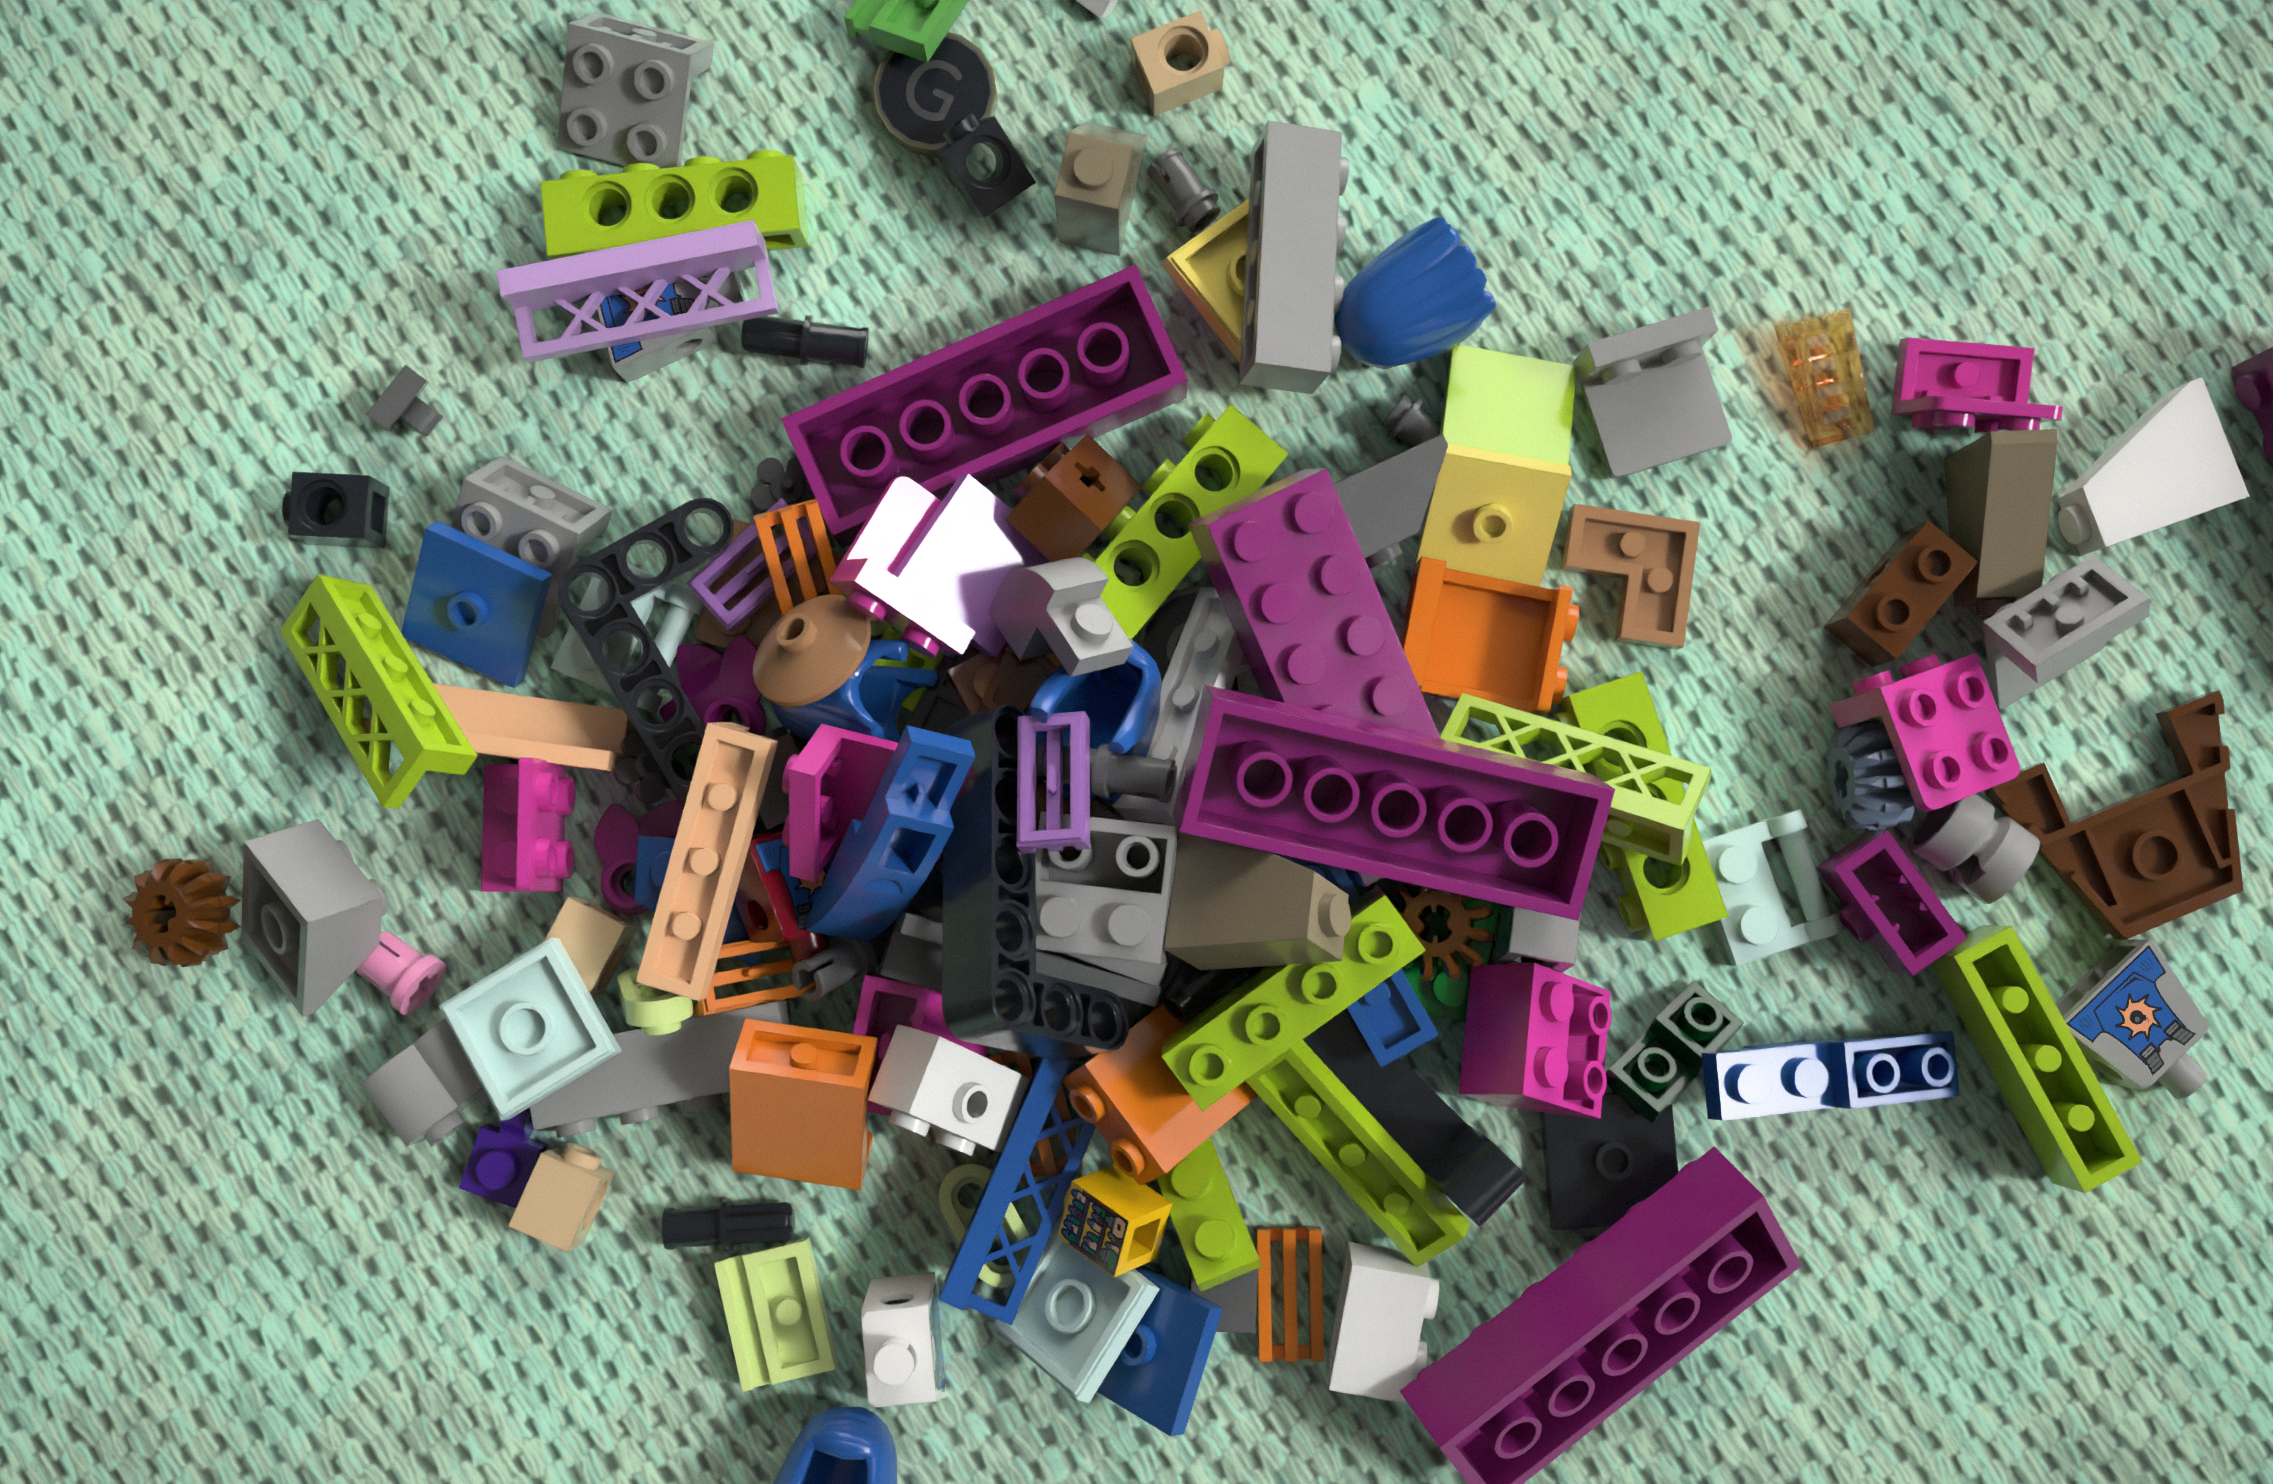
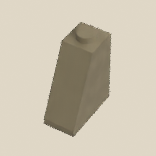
[1054,122,1148,256]
[1944,429,2058,617]
[1164,832,1351,970]

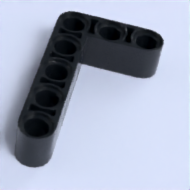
[558,498,734,809]
[942,703,1129,1061]
[1236,966,1528,1227]

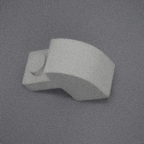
[988,557,1134,677]

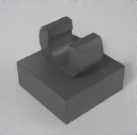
[366,365,443,436]

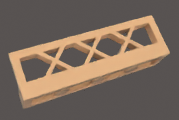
[362,683,632,772]
[636,722,778,1001]

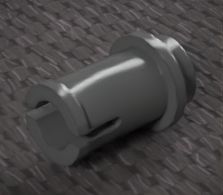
[1147,148,1221,232]
[1381,395,1441,448]

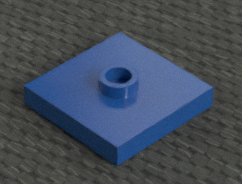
[401,521,553,688]
[1096,1265,1223,1436]

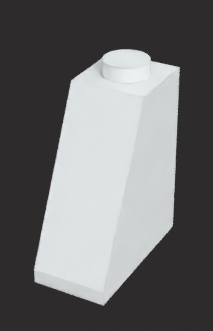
[2057,377,2249,557]

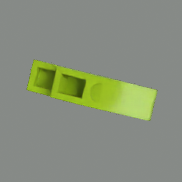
[1156,1136,1262,1292]

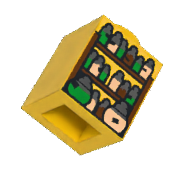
[1058,1164,1172,1278]

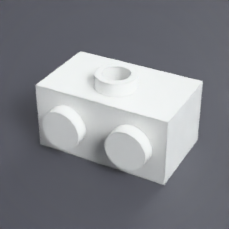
[867,1024,1030,1156]
[1326,1242,1439,1404]

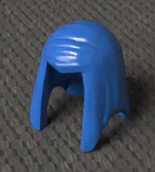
[1334,216,1496,369]
[1026,638,1162,804]
[771,639,938,743]
[773,1407,897,1484]

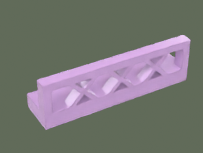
[496,220,779,363]

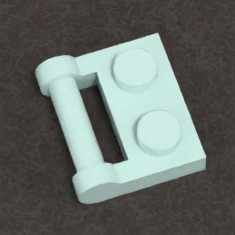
[551,563,705,714]
[1702,809,1845,966]

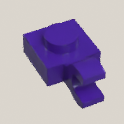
[459,1107,548,1208]

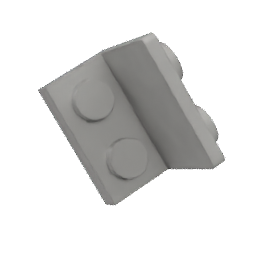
[557,12,714,169]
[1573,306,1732,479]
[451,456,613,638]
[1983,555,2150,709]

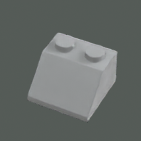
[241,819,387,1017]

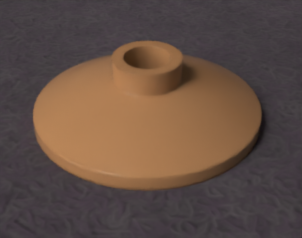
[753,594,871,707]

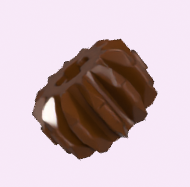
[122,858,241,967]
[1394,885,1494,981]

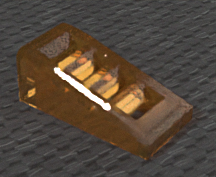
[1774,308,1874,448]

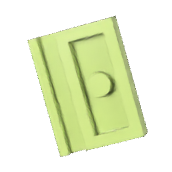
[714,1237,838,1392]

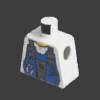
[861,1272,946,1408]

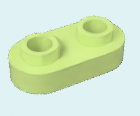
[617,966,693,1036]
[938,1162,1030,1288]

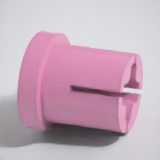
[356,931,446,1015]

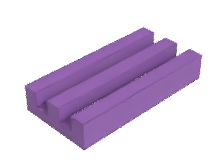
[686,498,817,633]
[1017,711,1090,854]

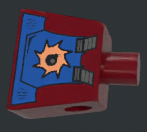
[734,827,841,965]

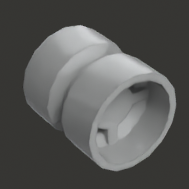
[1909,793,2040,904]

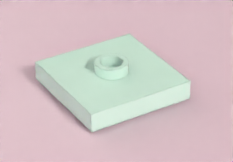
[439,937,622,1121]
[992,1216,1160,1403]

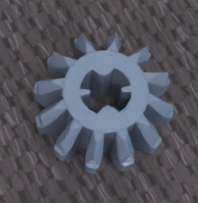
[1824,720,1915,831]

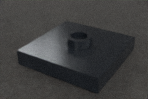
[1540,1092,1679,1231]

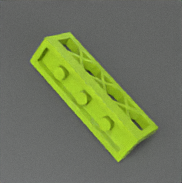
[280,574,478,809]
[1440,693,1711,866]
[1246,1040,1471,1267]

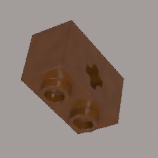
[1005,434,1143,562]
[1824,520,1978,667]

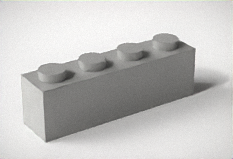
[1239,120,1349,394]
[530,999,792,1138]

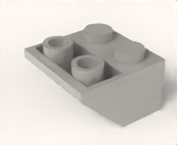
[1035,811,1177,964]

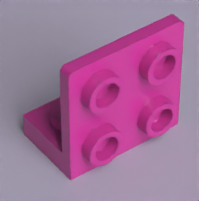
[481,757,576,892]

